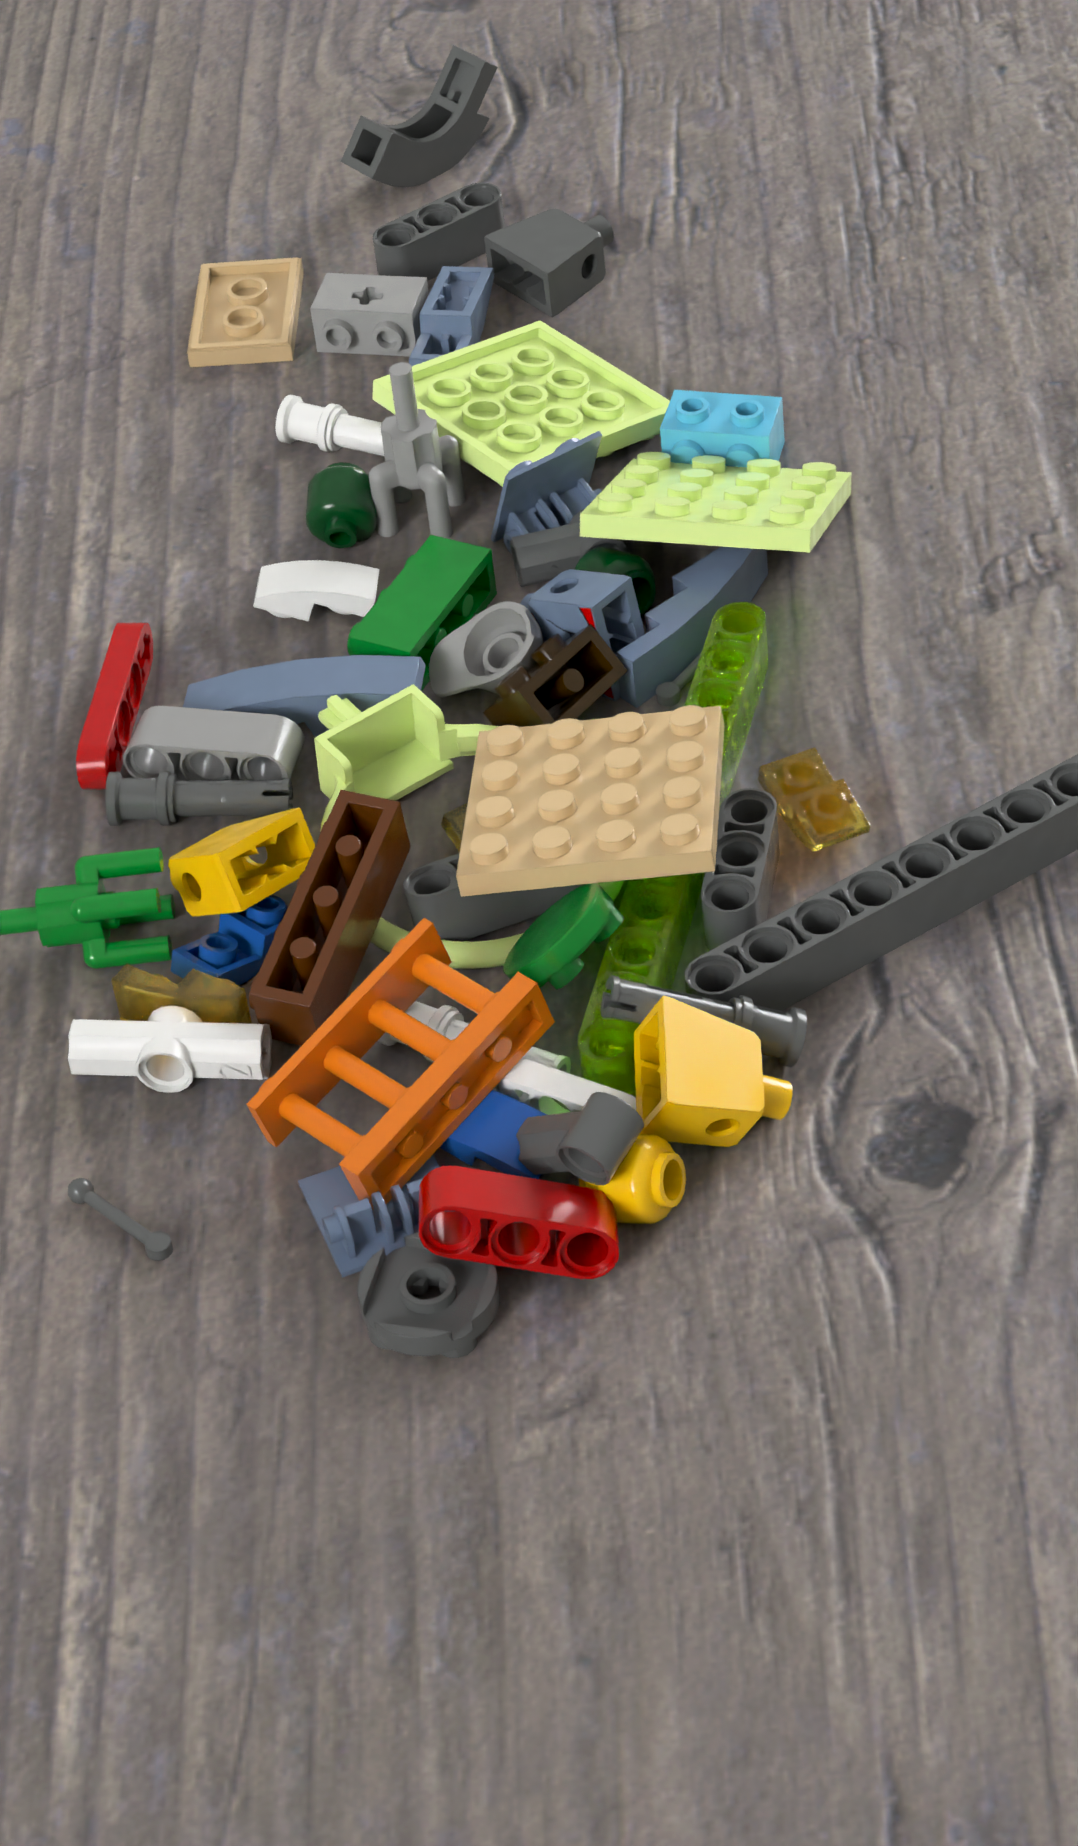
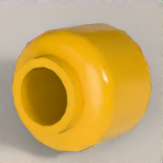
[579,1134,686,1224]

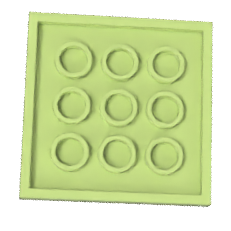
[372,320,670,487]
[580,452,852,553]

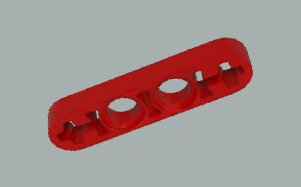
[76,622,153,790]

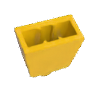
[168,807,315,917]
[633,996,793,1147]

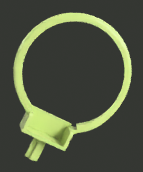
[314,684,625,969]

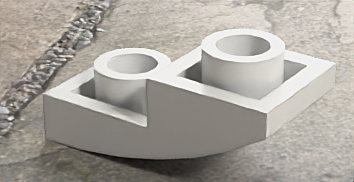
[253,560,380,622]

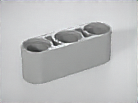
[123,706,305,780]

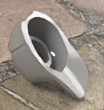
[429,601,543,697]

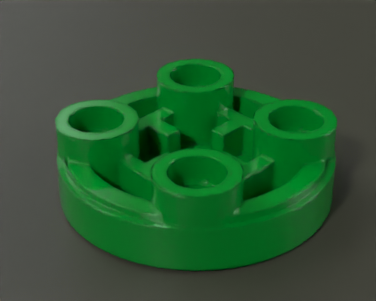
[503,883,624,990]

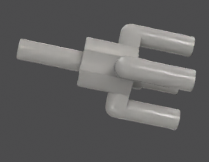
[369,362,466,538]

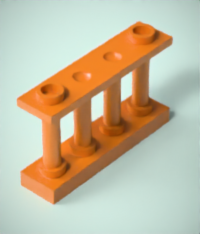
[246,918,555,1210]

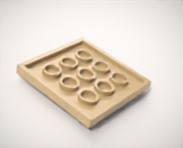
[456,705,725,897]

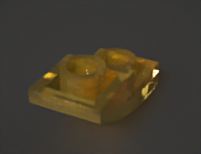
[758,747,870,852]
[111,964,252,1024]

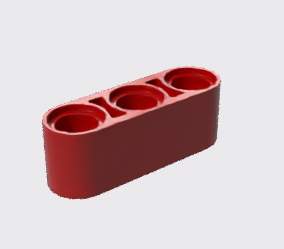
[419,1166,619,1279]

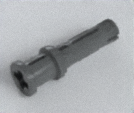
[105,772,293,826]
[601,975,807,1068]

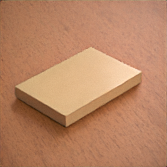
[187,257,304,367]

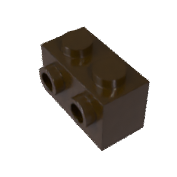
[483,624,628,727]

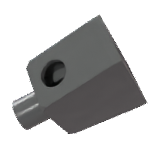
[484,209,614,317]

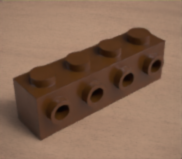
[249,790,411,1046]

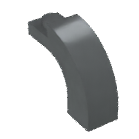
[341,45,498,187]

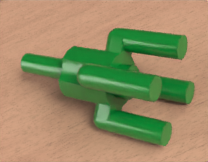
[0,847,175,969]

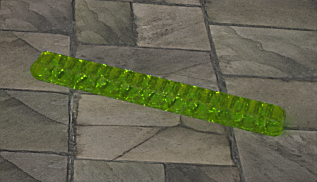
[578,602,769,1097]

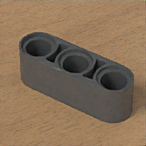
[373,182,505,281]
[701,788,780,951]
[403,853,585,941]

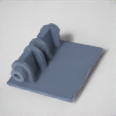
[491,431,602,554]
[298,1155,454,1278]

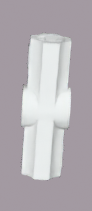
[68,1006,272,1093]

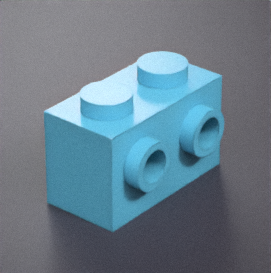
[660,390,785,467]

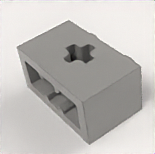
[310,273,429,357]

